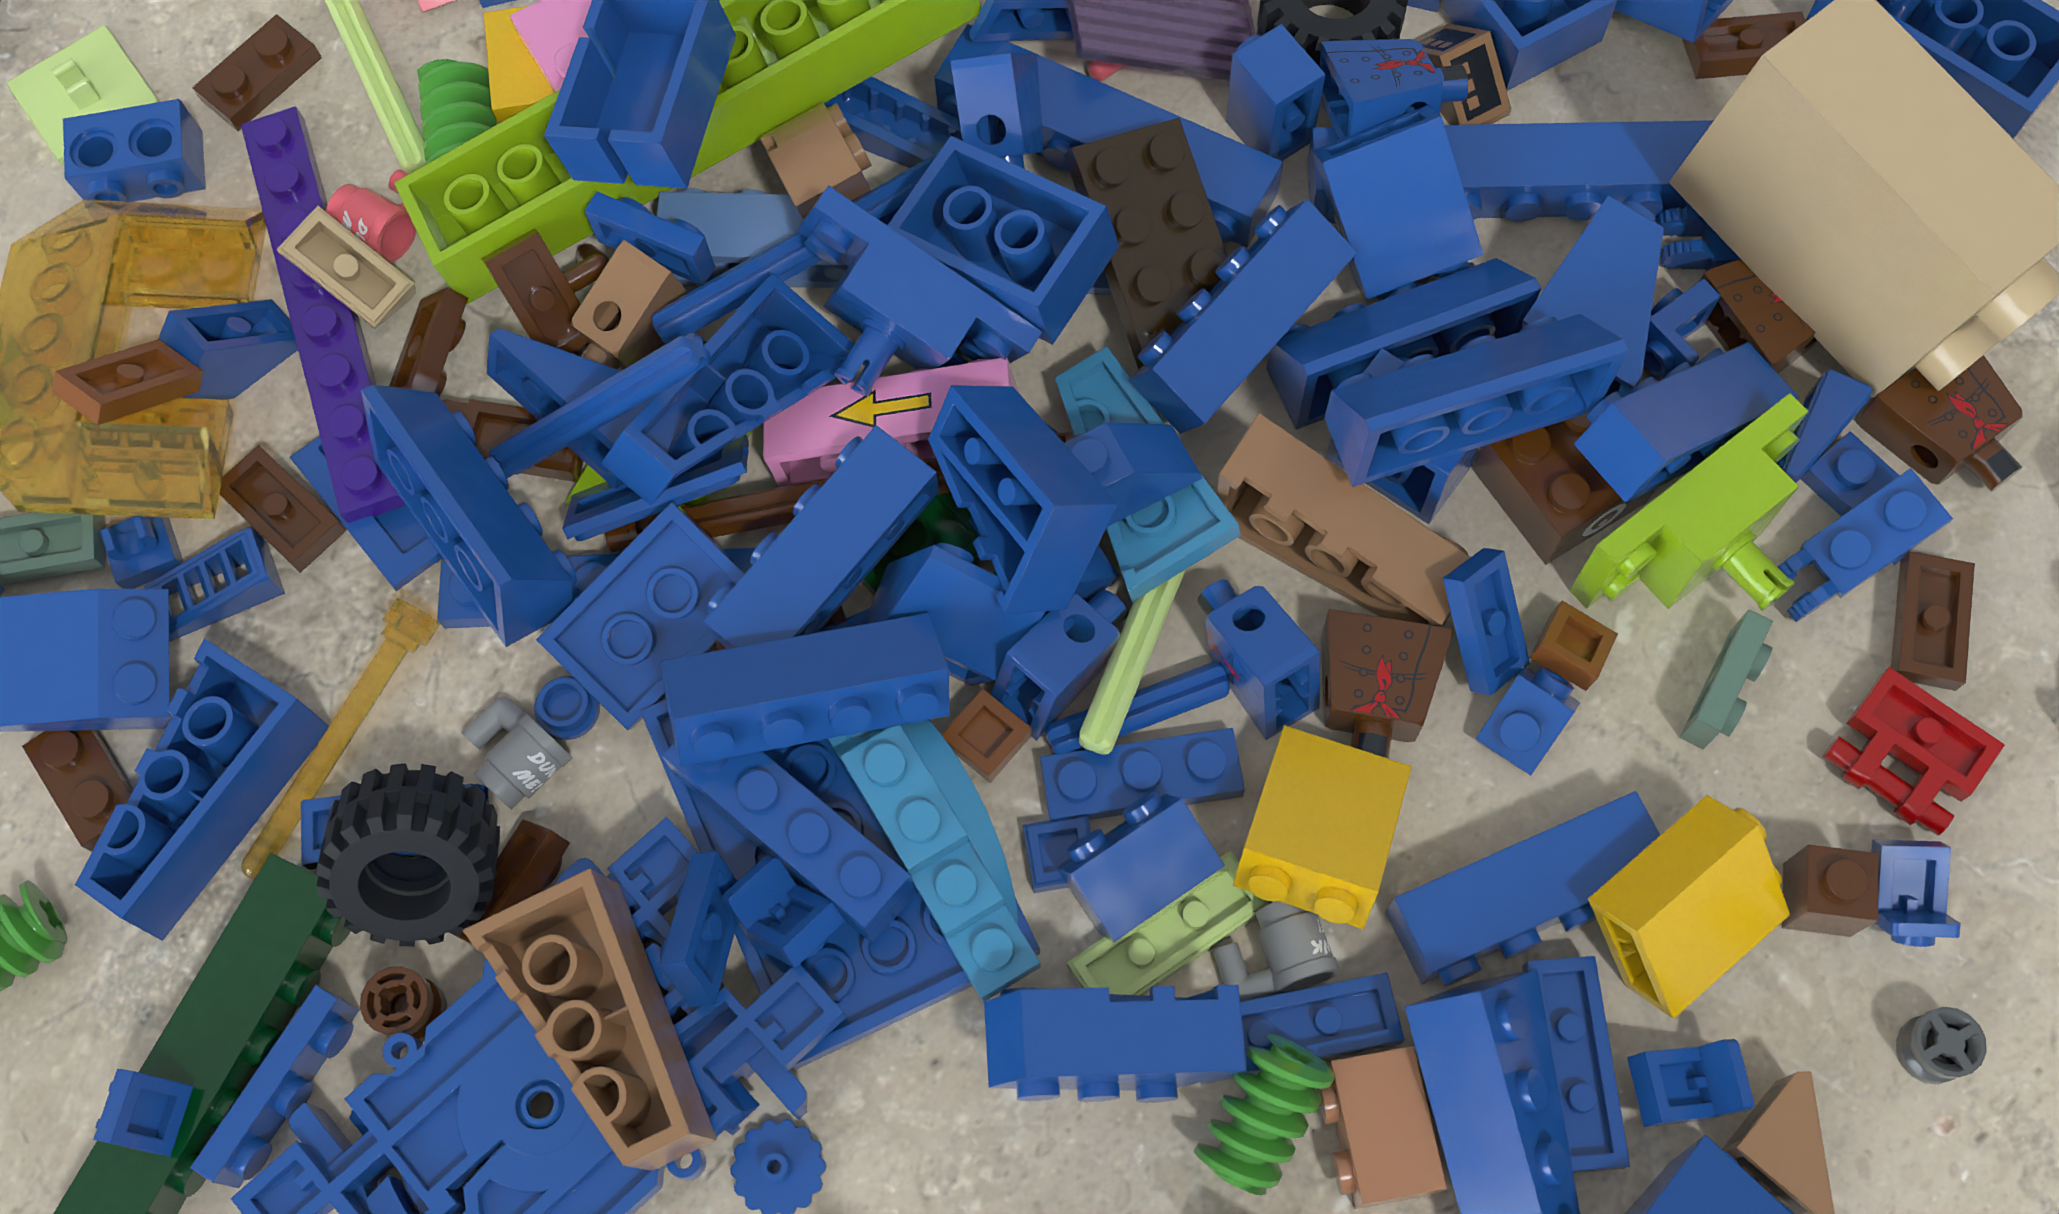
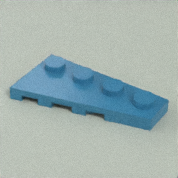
[1055,346,1241,602]

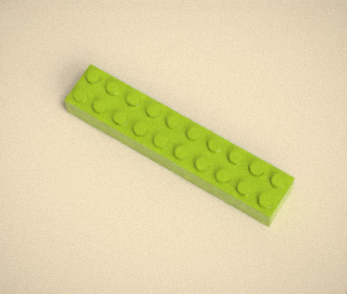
[394,0,982,305]

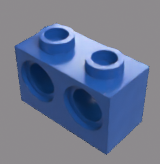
[63,99,206,209]

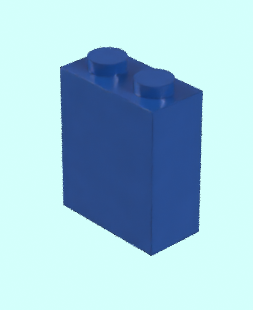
[1312,105,1484,300]

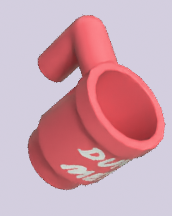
[326,169,417,263]

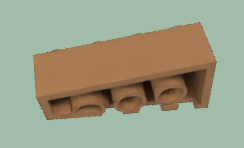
[1217,413,1470,627]

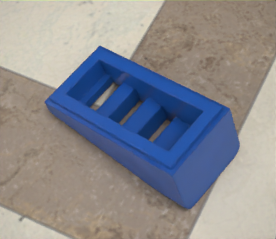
[1777,369,1873,483]
[144,526,285,642]

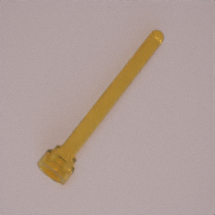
[241,598,440,879]

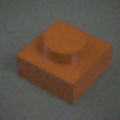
[1530,600,1618,691]
[941,688,1032,783]

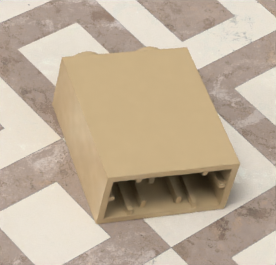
[1669,0,2059,399]

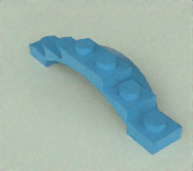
[828,720,1041,1003]

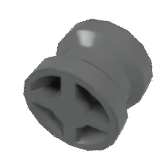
[1896,1007,1987,1085]

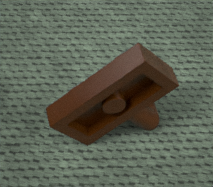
[481,228,610,353]

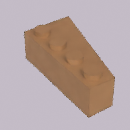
[463,868,717,1171]

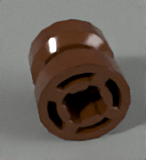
[360,966,447,1042]

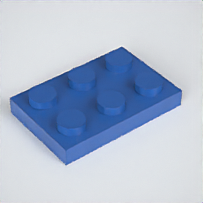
[536,502,746,731]

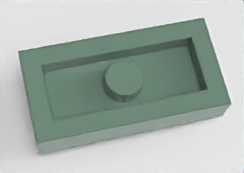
[0,502,105,586]
[1679,609,1773,750]

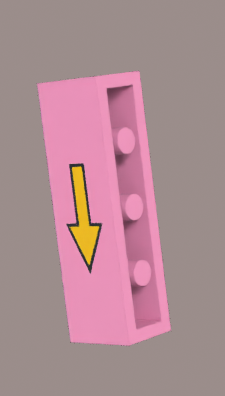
[763,358,1019,487]

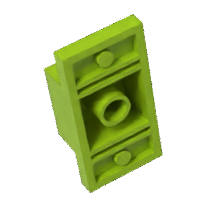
[1569,393,1809,611]

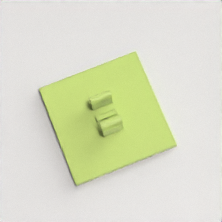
[6,24,159,165]

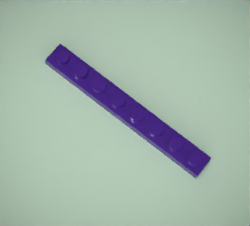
[240,106,406,523]

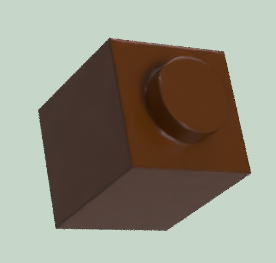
[1782,844,1878,937]

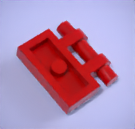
[1823,667,2005,836]

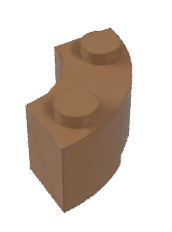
[759,102,872,220]

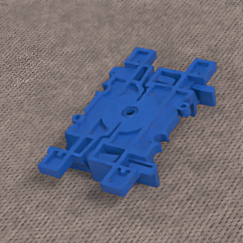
[230,816,847,1214]

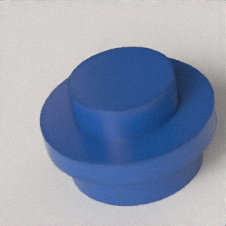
[534,676,600,740]

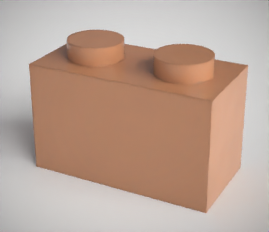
[1317,1046,1447,1210]

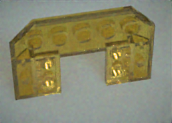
[0,199,266,519]

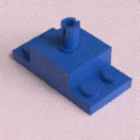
[797,185,1042,396]

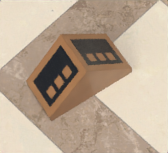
[1416,23,1512,125]
[1722,1071,1835,1214]

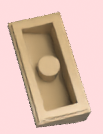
[277,206,416,329]

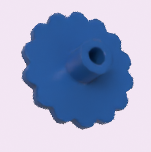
[730,1119,827,1214]

